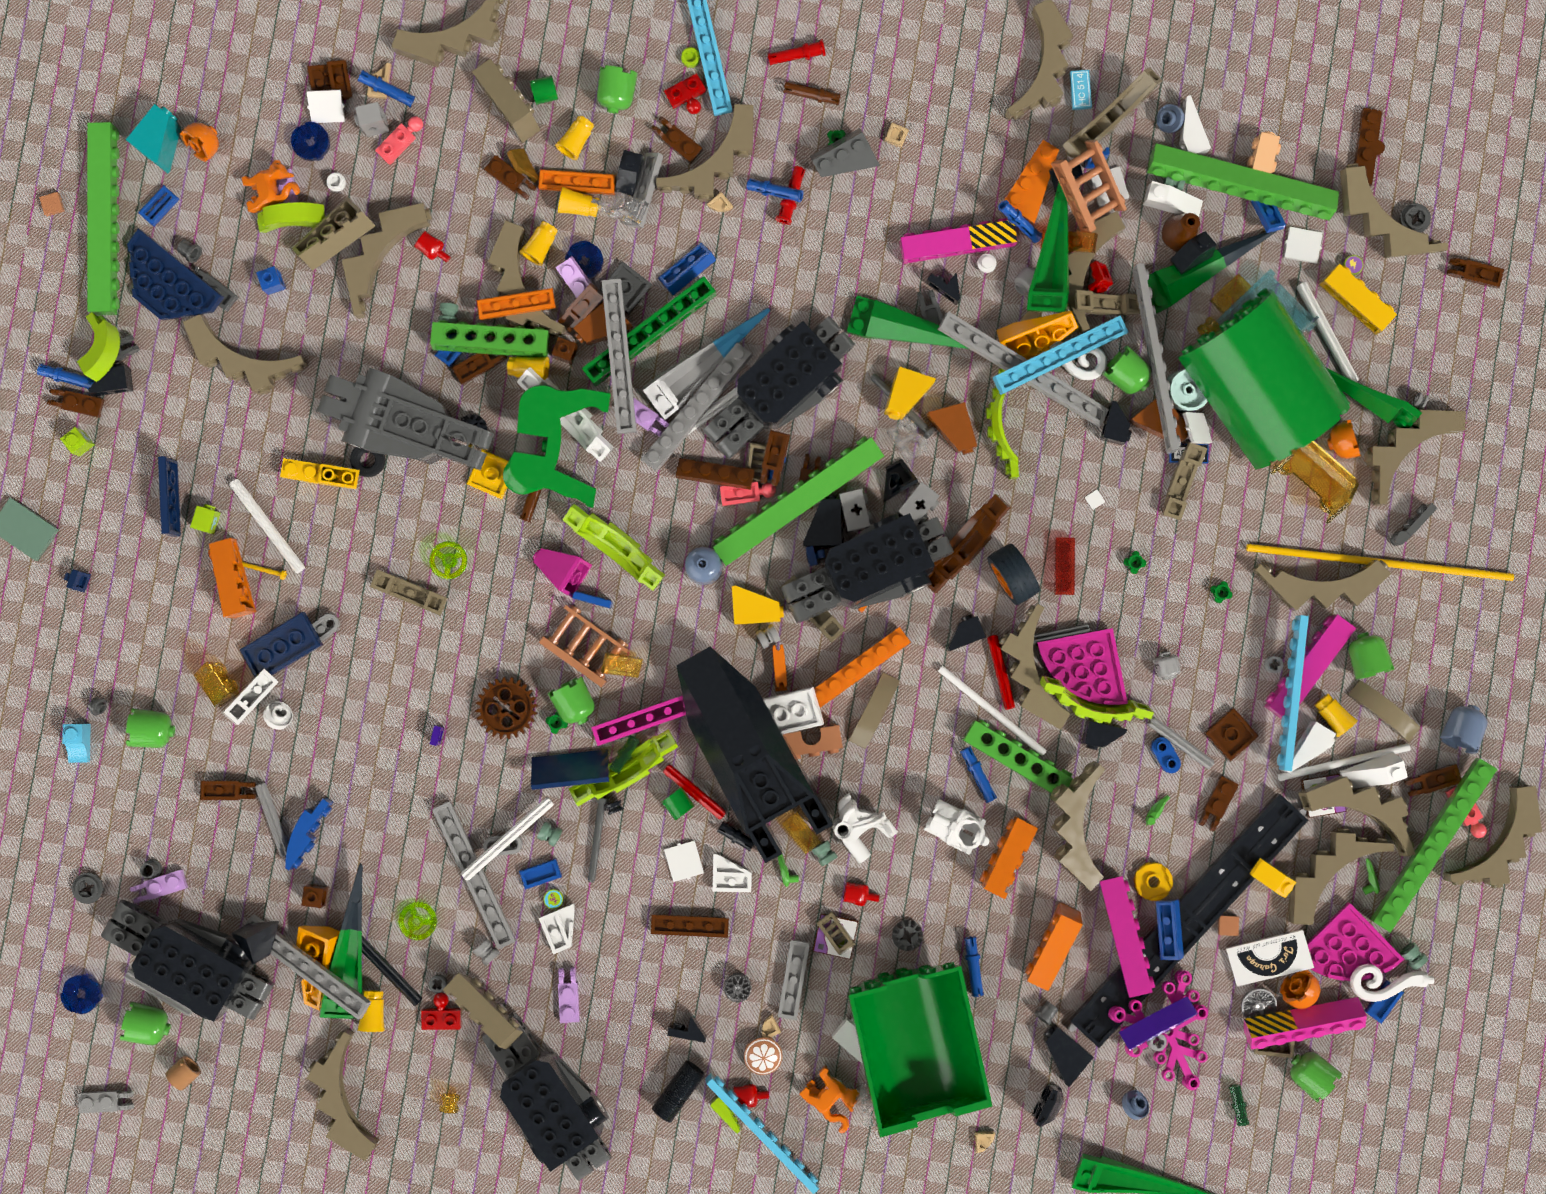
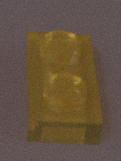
[1210,273,1251,314]
[601,653,643,678]
[782,812,821,854]

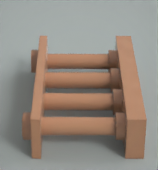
[1051,140,1127,233]
[539,605,630,687]

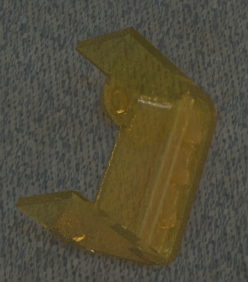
[1270,441,1359,524]

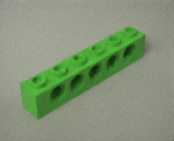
[430,320,549,357]
[962,719,1073,793]

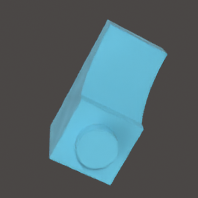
[62,724,91,763]

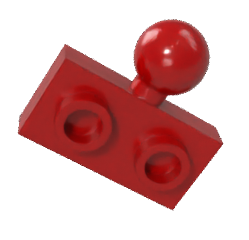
[664,73,706,115]
[421,992,462,1030]

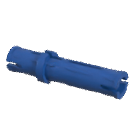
[357,70,416,108]
[747,178,803,202]
[998,200,1042,243]
[37,363,95,389]
[960,746,997,803]
[964,936,984,997]

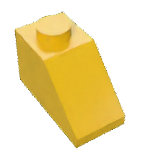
[1249,858,1296,898]

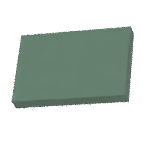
[0,497,60,561]

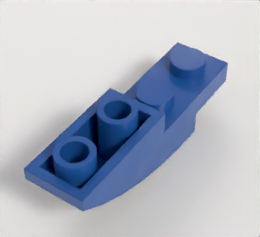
[285,797,333,871]

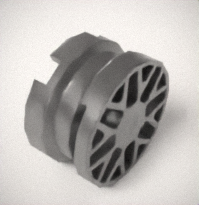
[724,973,751,1003]

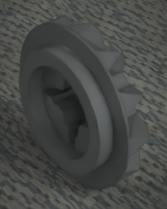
[1399,203,1431,233]
[72,872,104,904]
[892,920,923,951]

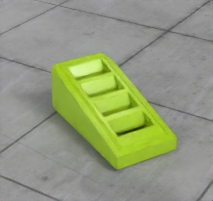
[710,1096,741,1134]

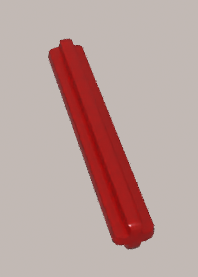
[987,635,1015,710]
[663,764,726,820]

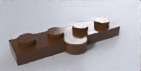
[1354,108,1385,186]

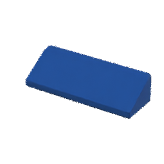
[658,242,716,295]
[1156,900,1184,960]

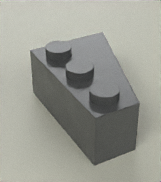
[810,128,880,177]

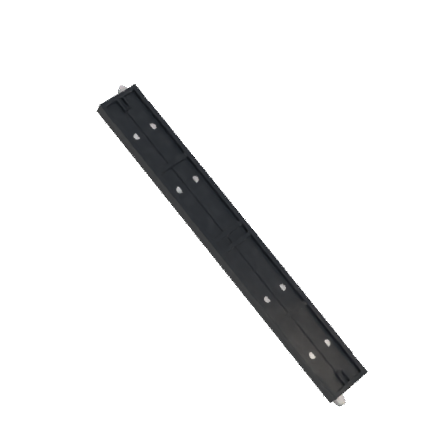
[1068,793,1309,1048]

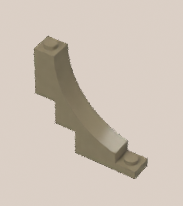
[1340,164,1448,258]
[342,203,432,319]
[1252,560,1391,611]

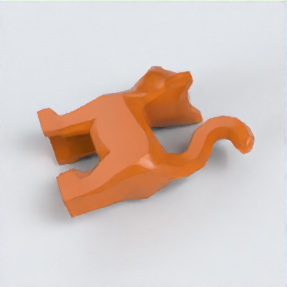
[241,160,300,213]
[799,1065,860,1133]

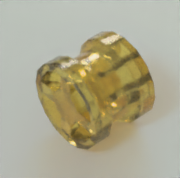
[1197,317,1220,335]
[439,1093,460,1114]

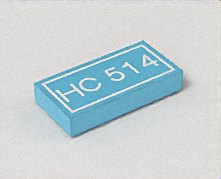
[1069,70,1092,110]

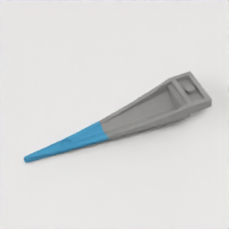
[641,308,770,420]

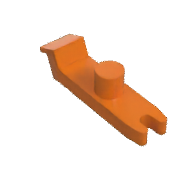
[772,644,787,692]

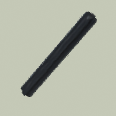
[362,936,422,1006]

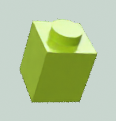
[60,427,95,456]
[190,504,221,534]

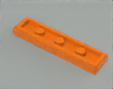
[538,169,616,195]
[476,288,556,320]

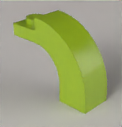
[257,202,325,233]
[77,312,120,382]

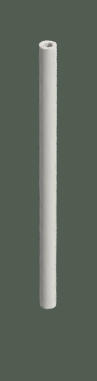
[938,665,1047,756]
[1277,743,1411,781]

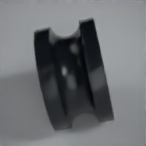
[605,800,624,815]

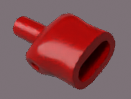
[414,231,451,263]
[843,882,880,906]
[733,1084,769,1108]

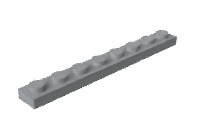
[602,278,637,434]
[641,343,753,472]
[432,801,517,950]
[246,915,371,1020]

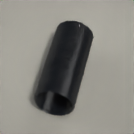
[652,1060,705,1123]

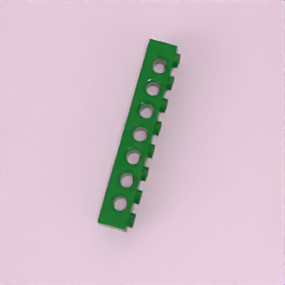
[582,276,716,387]

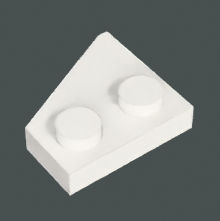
[713,853,752,892]
[539,903,575,954]

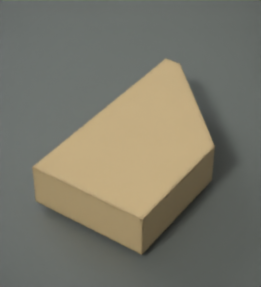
[367,63,392,99]

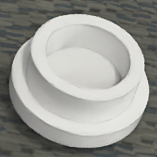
[326,173,346,192]
[977,254,996,273]

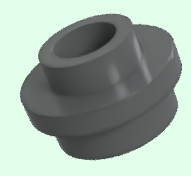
[88,697,107,716]

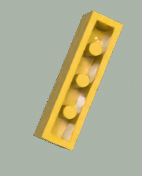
[1319,264,1397,335]

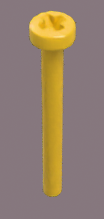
[242,562,287,580]

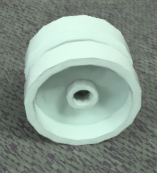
[1167,369,1208,412]

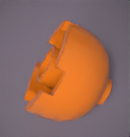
[180,122,219,162]
[1327,419,1361,459]
[1280,970,1321,1009]

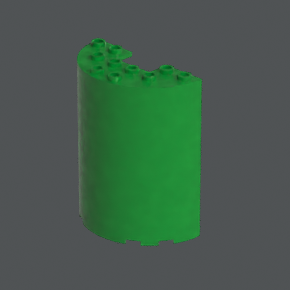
[1177,288,1351,470]
[847,962,993,1138]

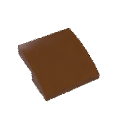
[307,60,352,101]

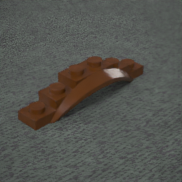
[928,494,1011,593]

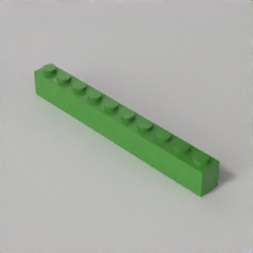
[87,122,120,315]
[1147,143,1339,221]
[712,436,884,566]
[1370,758,1497,933]

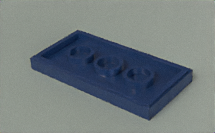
[158,456,181,537]
[240,612,323,677]
[531,749,609,790]

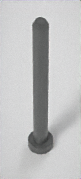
[871,374,936,439]
[588,797,609,883]

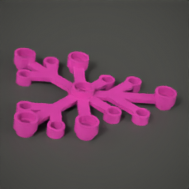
[1108,969,1208,1090]

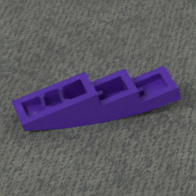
[1119,997,1198,1051]

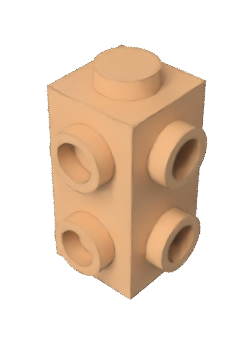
[1247,131,1281,173]

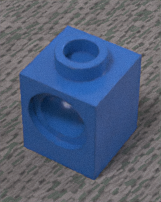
[256,266,286,295]

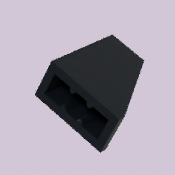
[803,496,842,547]
[1043,1024,1094,1087]

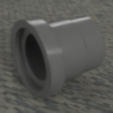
[177,240,202,263]
[140,859,162,879]
[1034,1001,1058,1026]

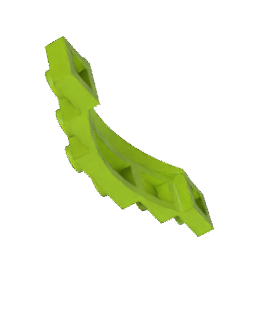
[986,368,1019,479]
[563,504,665,591]
[1040,676,1154,723]
[568,729,678,806]

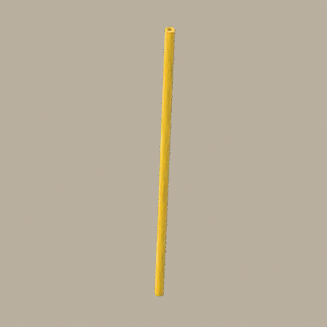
[1246,544,1514,581]

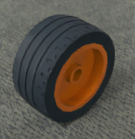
[987,543,1040,605]

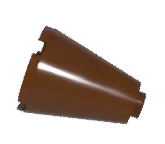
[1162,213,1200,252]

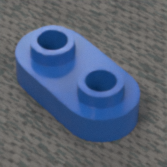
[1151,737,1181,773]

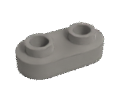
[312,614,340,642]
[483,835,523,856]

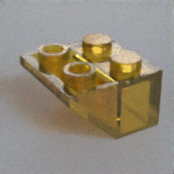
[194,662,239,707]

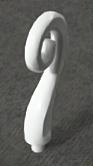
[1049,341,1107,380]
[1350,964,1434,1002]

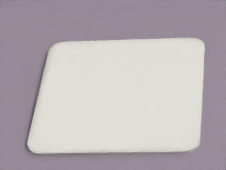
[1085,490,1105,510]

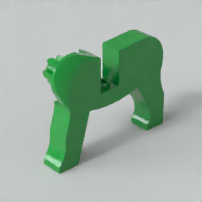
[503,385,611,508]

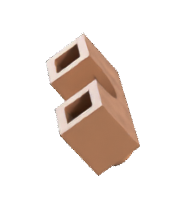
[783,725,843,759]

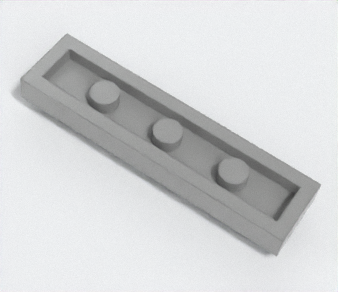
[625,152,663,228]
[777,939,810,1020]

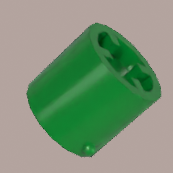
[530,75,558,105]
[662,787,695,820]

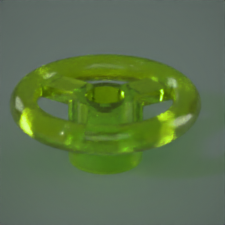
[429,541,467,579]
[398,902,437,941]

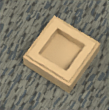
[884,123,909,148]

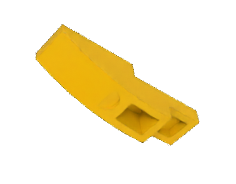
[280,458,360,489]

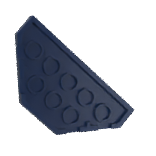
[127,228,224,320]

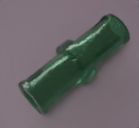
[609,735,640,774]
[1229,1084,1250,1126]

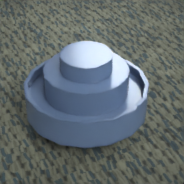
[1156,104,1184,133]
[1122,1090,1149,1120]

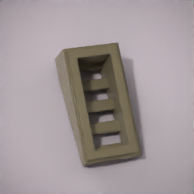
[747,441,767,483]
[817,912,856,955]
[1254,1041,1295,1058]

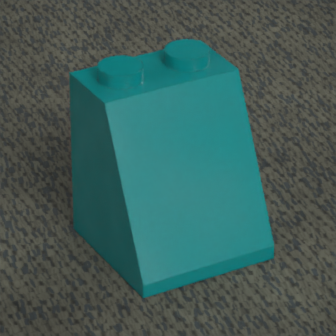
[126,104,182,174]

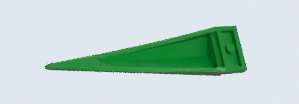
[1027,183,1069,313]
[847,296,969,349]
[1327,368,1422,428]
[1071,1153,1213,1194]

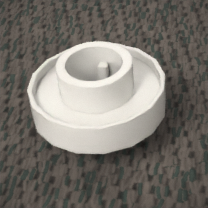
[263,701,293,730]

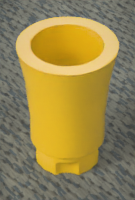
[555,116,594,160]
[558,187,600,217]
[519,221,558,266]
[507,356,550,380]
[1314,694,1358,737]
[357,990,385,1032]

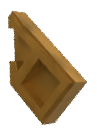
[507,148,539,183]

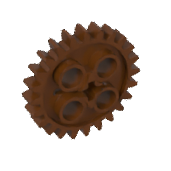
[475,677,539,739]

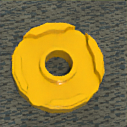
[1133,862,1173,901]

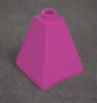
[533,548,592,598]

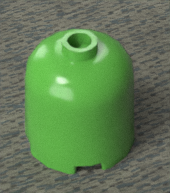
[597,65,638,114]
[1102,345,1152,394]
[1348,632,1394,680]
[547,676,595,725]
[126,708,175,748]
[120,1001,171,1045]
[1290,1051,1342,1103]

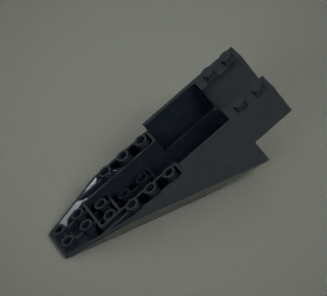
[676,646,833,863]

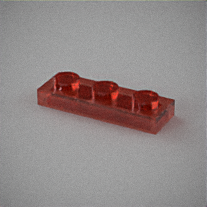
[1054,537,1075,595]

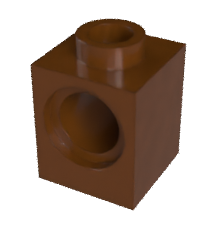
[552,337,579,365]
[301,884,329,908]

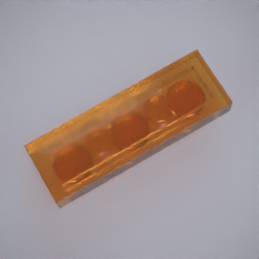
[1040,230,1098,253]

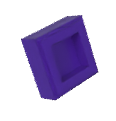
[430,725,444,746]

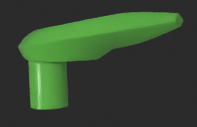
[1146,795,1170,826]
[778,854,799,887]
[1362,858,1380,895]

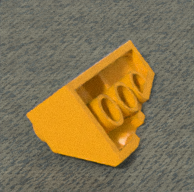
[996,311,1078,360]
[296,926,340,1010]

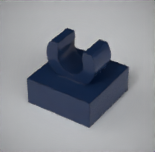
[805,546,825,567]
[63,569,91,593]

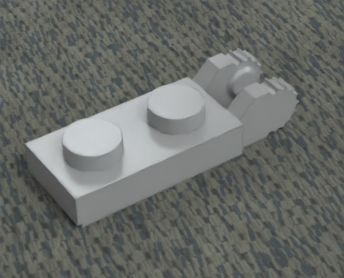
[78,1090,134,1113]

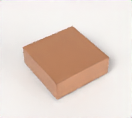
[39,192,65,217]
[1218,915,1239,936]

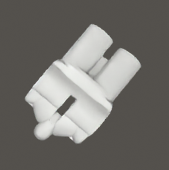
[832,793,898,864]
[924,799,989,855]

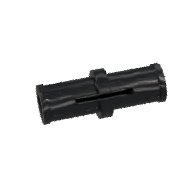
[717,821,754,852]

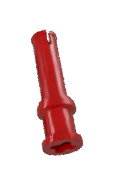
[767,39,826,66]
[775,166,806,225]

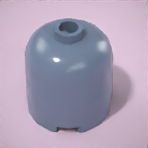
[685,547,723,585]
[1440,705,1488,754]

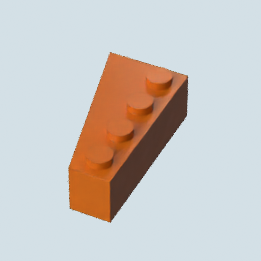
[1005,140,1059,225]
[208,538,256,619]
[979,817,1038,899]
[1025,902,1083,991]

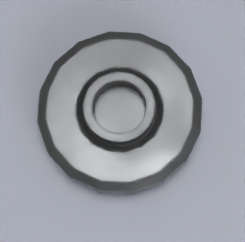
[1241,988,1277,1018]

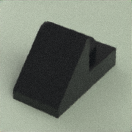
[926,273,960,305]
[667,1013,707,1043]

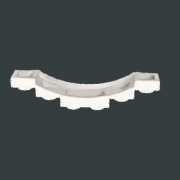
[517,367,614,462]

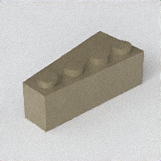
[472,59,540,143]
[292,196,375,270]
[443,973,523,1050]

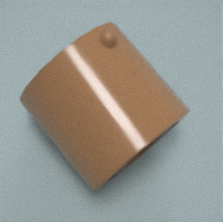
[165,1055,201,1091]

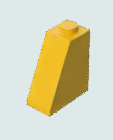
[884,367,936,420]
[732,586,784,625]

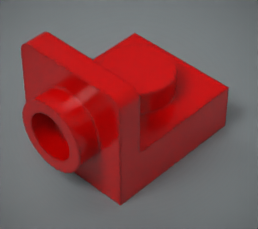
[1088,261,1114,293]

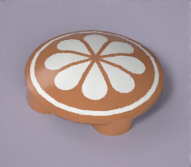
[744,1037,783,1075]

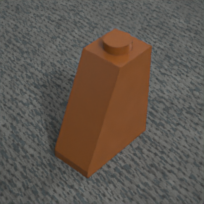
[573,302,634,346]
[1129,399,1189,442]
[927,402,977,455]

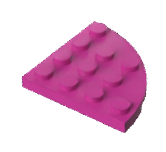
[1037,628,1128,705]
[1307,902,1404,981]

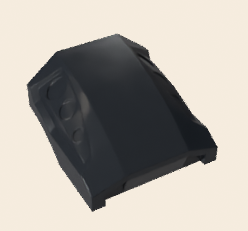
[1032,1084,1064,1127]

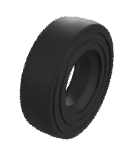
[350,447,385,477]

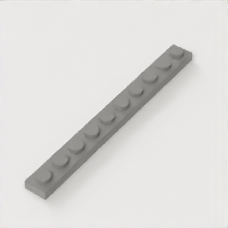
[1132,263,1181,454]
[938,311,1109,427]

